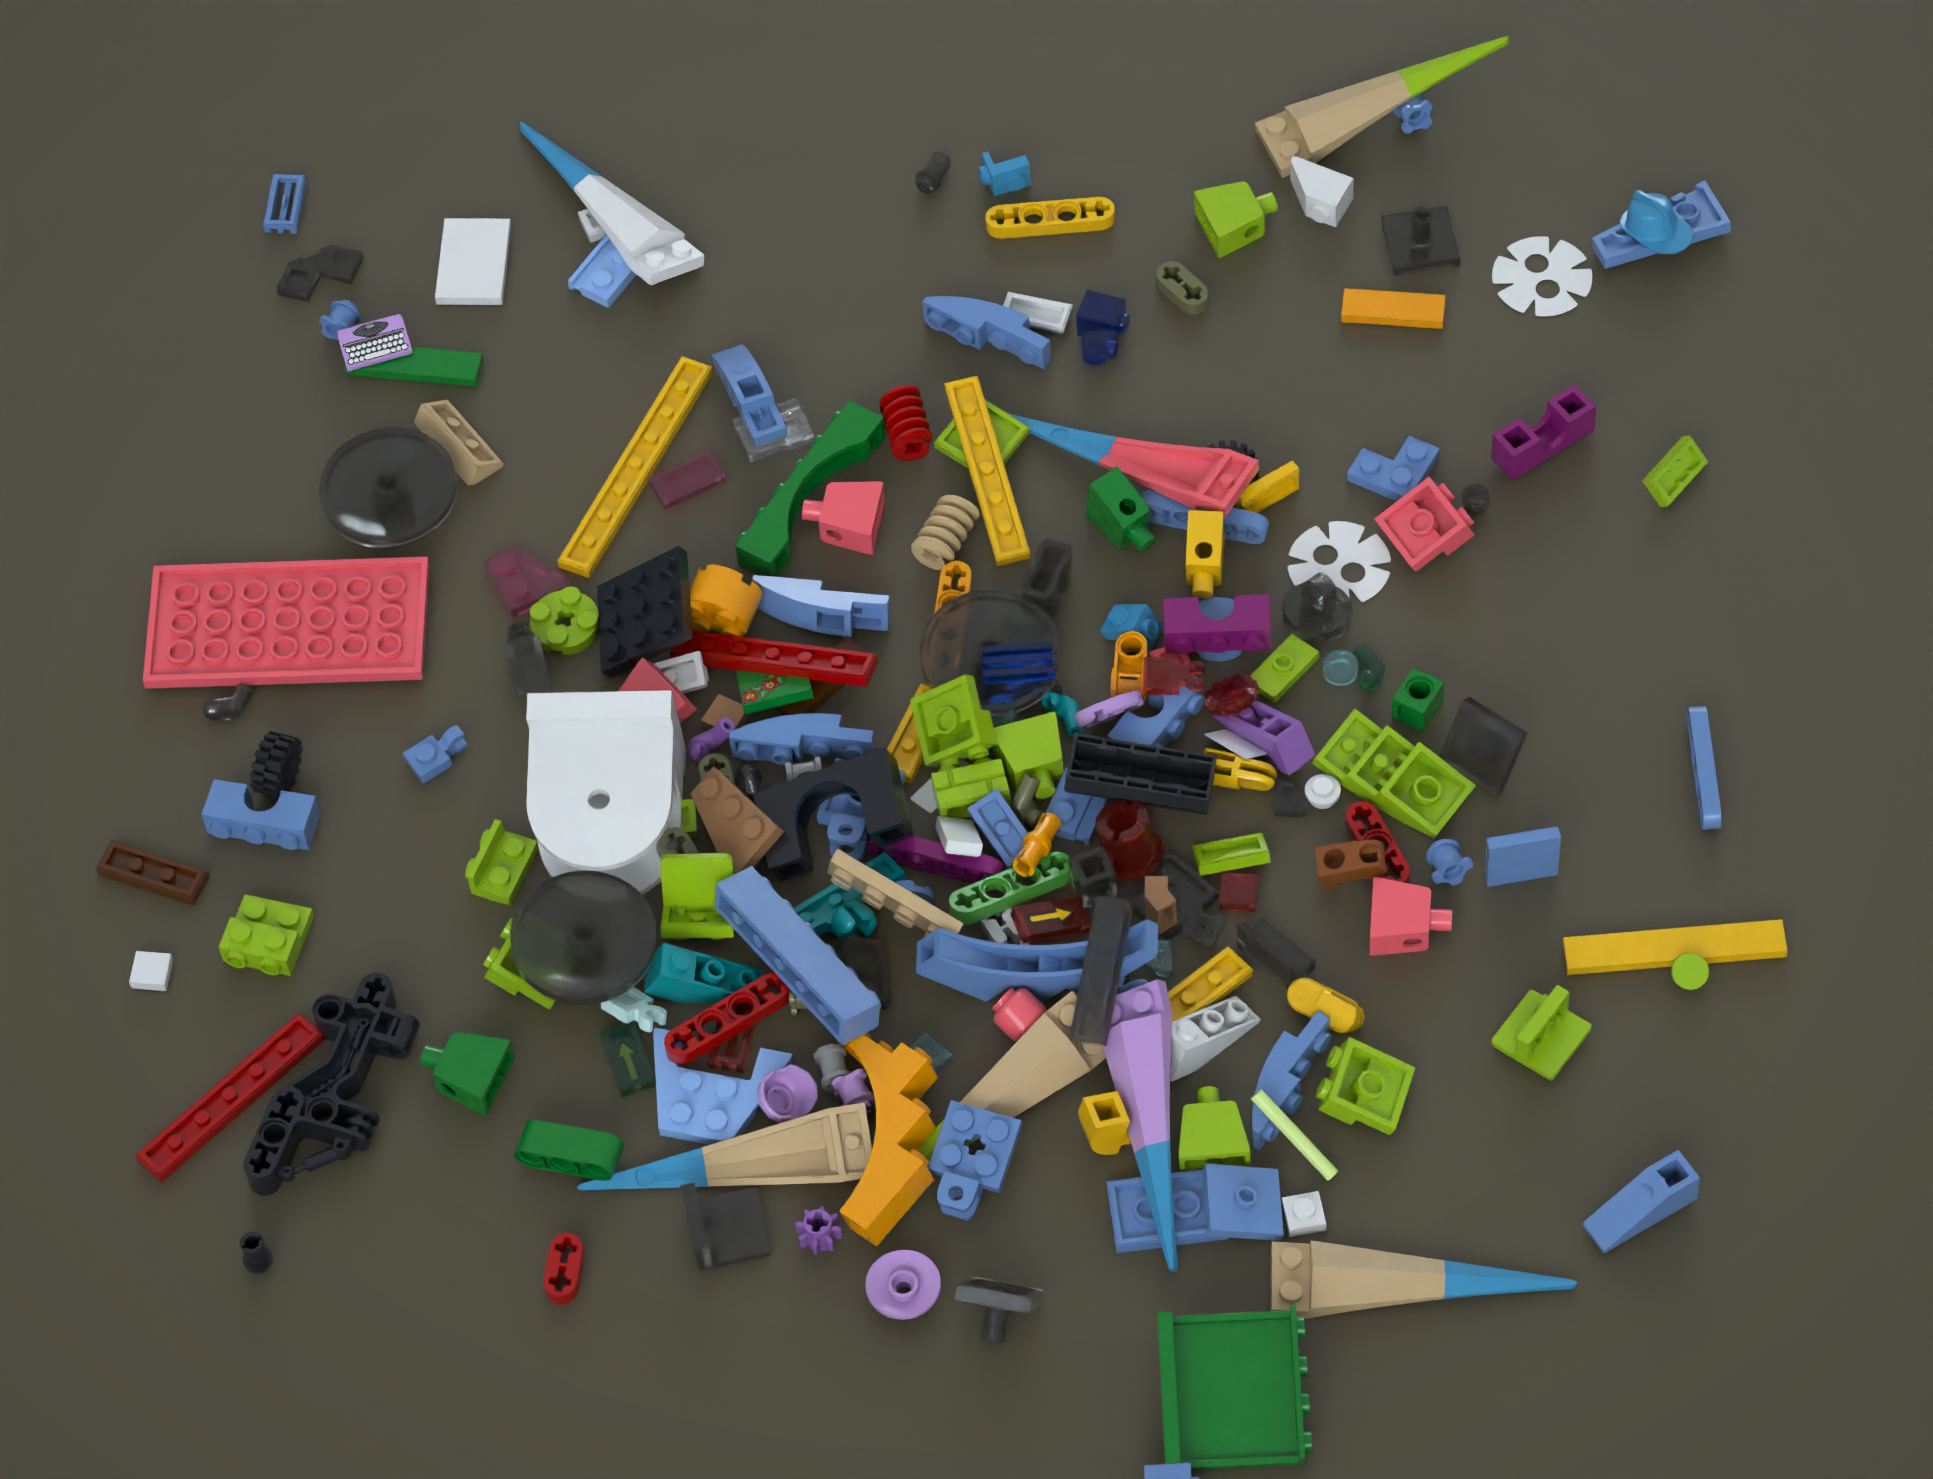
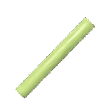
[1251,1089,1338,1181]

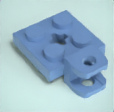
[817,758,905,862]
[928,1100,1023,1221]

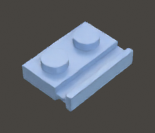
[568,235,637,308]

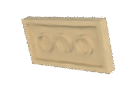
[827,849,964,936]

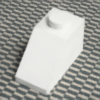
[1290,155,1354,227]

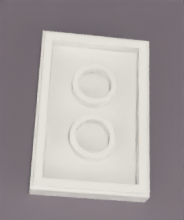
[435,218,512,305]

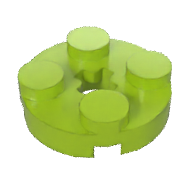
[530,586,599,655]

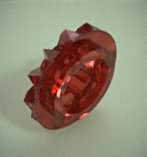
[1204,673,1259,716]

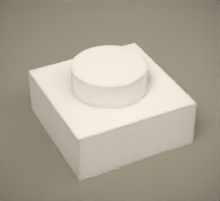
[1282,1191,1326,1237]

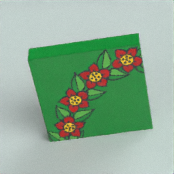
[736,643,814,714]

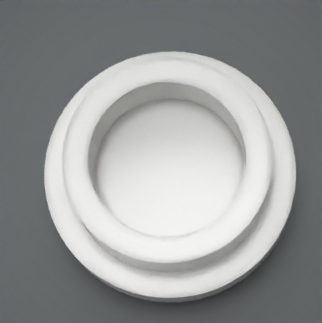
[1305,774,1341,809]

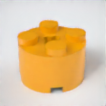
[690,564,763,637]

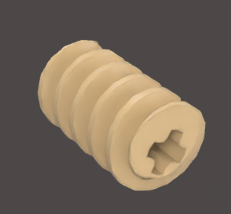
[911,495,980,571]

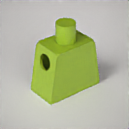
[1194,181,1278,258]
[992,711,1064,799]
[1179,1086,1250,1172]

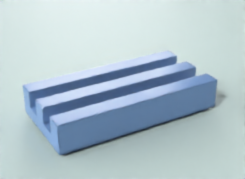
[263,174,307,234]

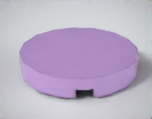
[1074,690,1145,728]

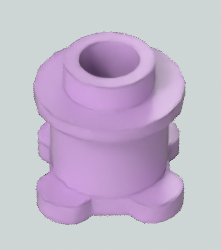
[831,1068,875,1115]

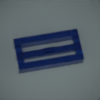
[981,641,1055,684]

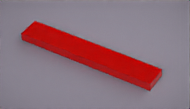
[669,631,879,687]
[135,1013,325,1183]

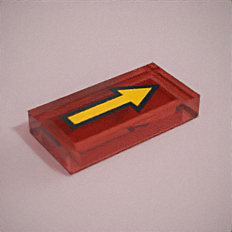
[1010,896,1092,943]

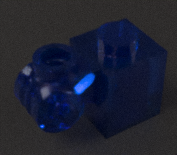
[1076,290,1130,365]

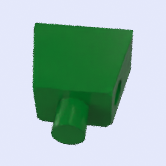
[1085,466,1156,553]
[420,1032,515,1116]

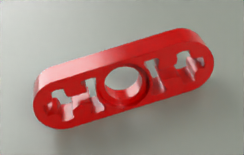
[1346,801,1410,883]

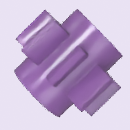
[795,1206,843,1255]

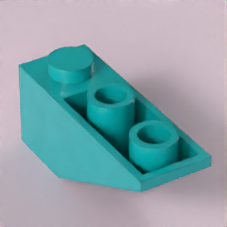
[644,943,764,1004]

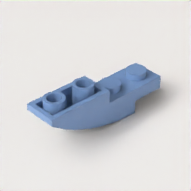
[922,296,1051,369]
[711,344,788,447]
[753,575,890,637]
[729,713,876,765]
[1252,1011,1332,1151]

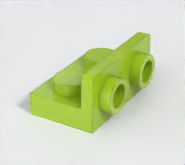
[465,819,539,906]

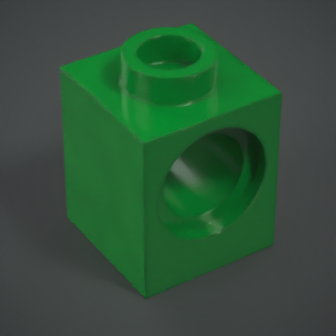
[1392,668,1444,733]

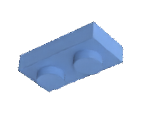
[966,788,1027,869]

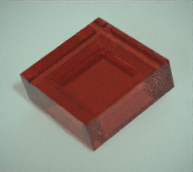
[1219,872,1258,912]

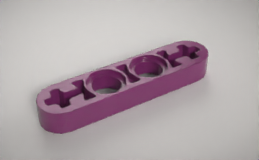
[866,836,1005,884]

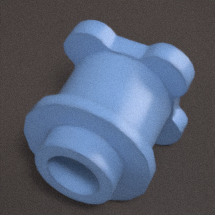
[1393,94,1433,134]
[319,300,361,340]
[1426,839,1473,886]

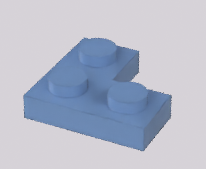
[1347,436,1440,501]

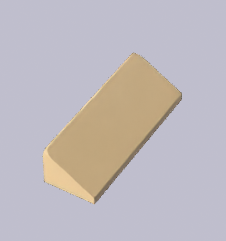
[414,400,504,486]

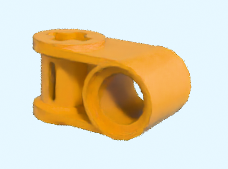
[1110,631,1148,701]

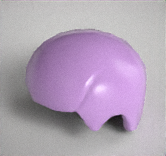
[757,1064,818,1123]

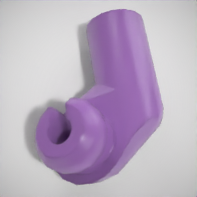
[688,718,735,761]

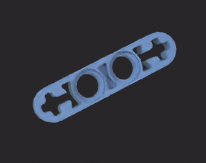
[1140,490,1270,544]
[1687,706,1721,830]

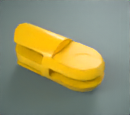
[1204,748,1277,791]
[1287,978,1365,1033]

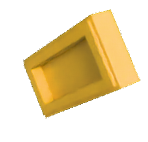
[1236,460,1299,513]

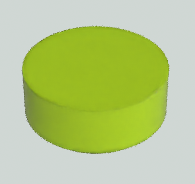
[1671,953,1709,990]

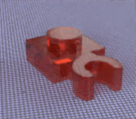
[1143,657,1204,695]

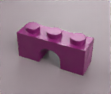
[1491,384,1596,481]
[1163,594,1271,655]

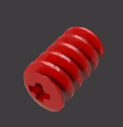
[879,385,933,461]

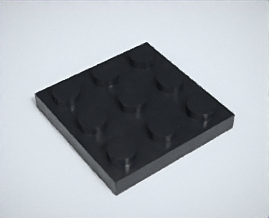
[597,546,693,678]

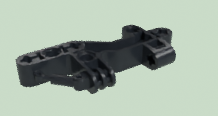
[243,973,420,1196]

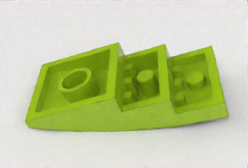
[1311,709,1476,839]

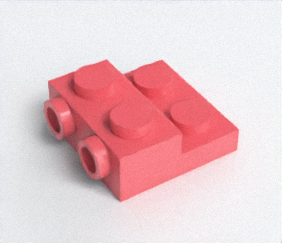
[1374,476,1475,573]

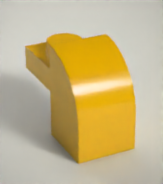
[1078,1091,1131,1155]

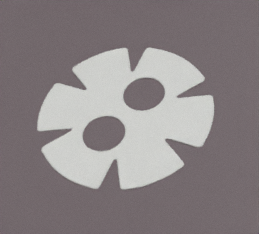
[1492,236,1592,316]
[1287,521,1391,607]

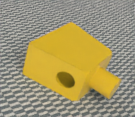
[1186,510,1225,599]

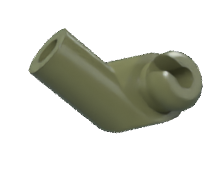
[1012,773,1043,828]

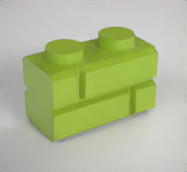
[931,758,1011,819]

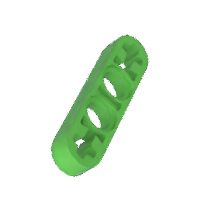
[948,851,1073,925]

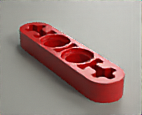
[664,972,790,1065]

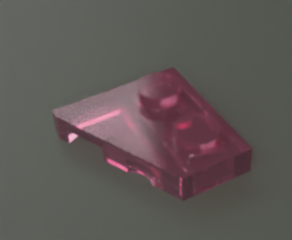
[484,546,573,618]

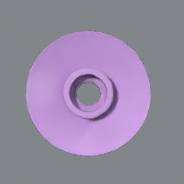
[865,1250,941,1320]

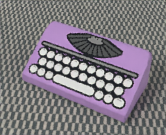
[337,314,413,371]

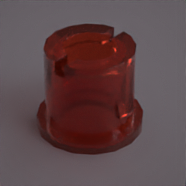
[1095,800,1165,880]

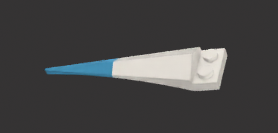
[520,121,705,285]

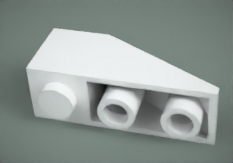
[1170,995,1261,1082]

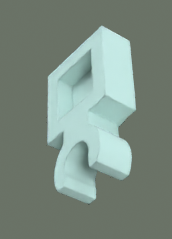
[601,983,667,1033]

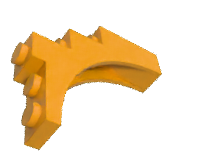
[836,1032,938,1247]

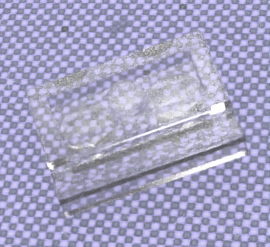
[733,398,814,463]

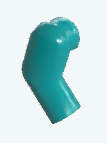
[1041,691,1084,737]

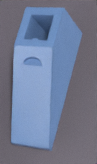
[1582,1150,1700,1253]

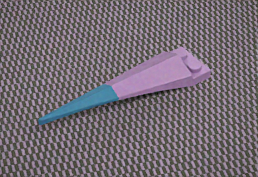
[1097,979,1178,1273]

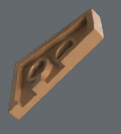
[690,766,784,874]

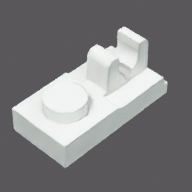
[654,651,709,694]

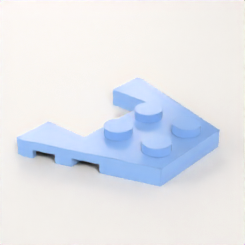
[653,1027,793,1145]

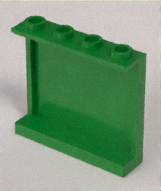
[1157,1305,1312,1470]

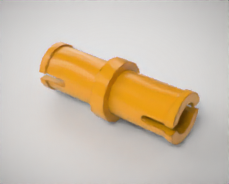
[1013,812,1062,877]

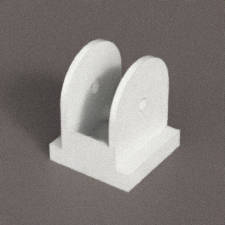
[526,690,686,904]

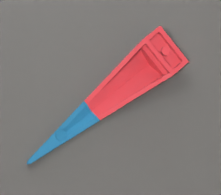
[1010,414,1260,517]

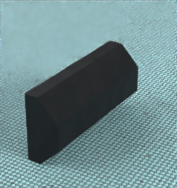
[1064,733,1217,815]

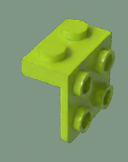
[660,853,735,940]

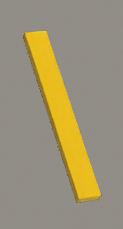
[558,356,713,579]

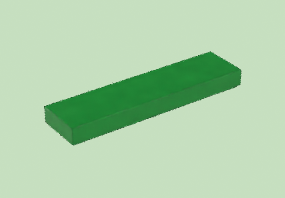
[344,346,483,387]

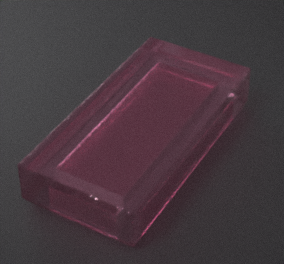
[649,451,726,509]

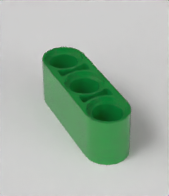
[514,1120,625,1181]

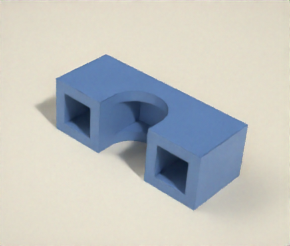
[1107,661,1205,747]
[201,779,321,850]

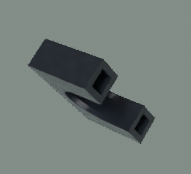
[753,747,914,882]

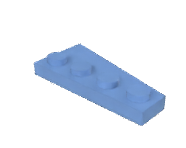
[1592,180,1731,269]

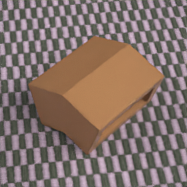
[1144,876,1177,935]

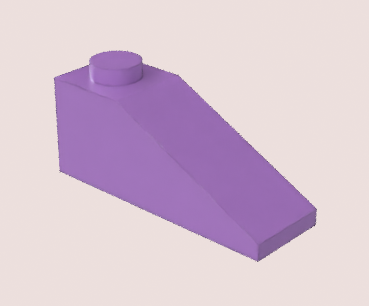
[1212,692,1315,775]

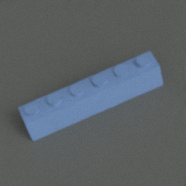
[715,866,881,1045]

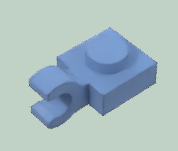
[402,725,468,784]

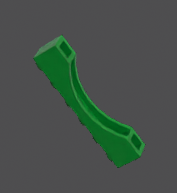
[735,400,886,577]

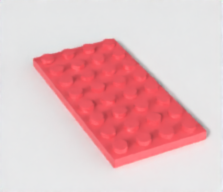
[143,557,430,689]

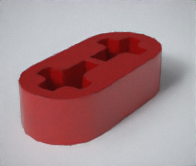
[543,1233,585,1305]

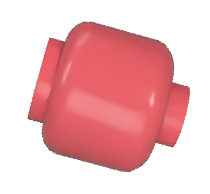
[992,988,1047,1042]

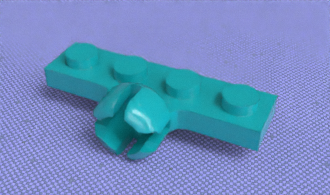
[793,852,907,945]

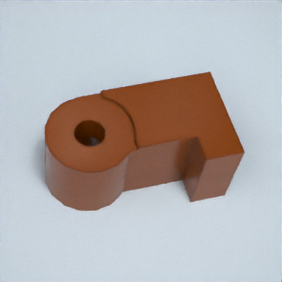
[1315,840,1386,890]

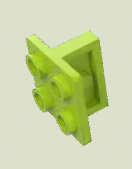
[1491,985,1592,1081]

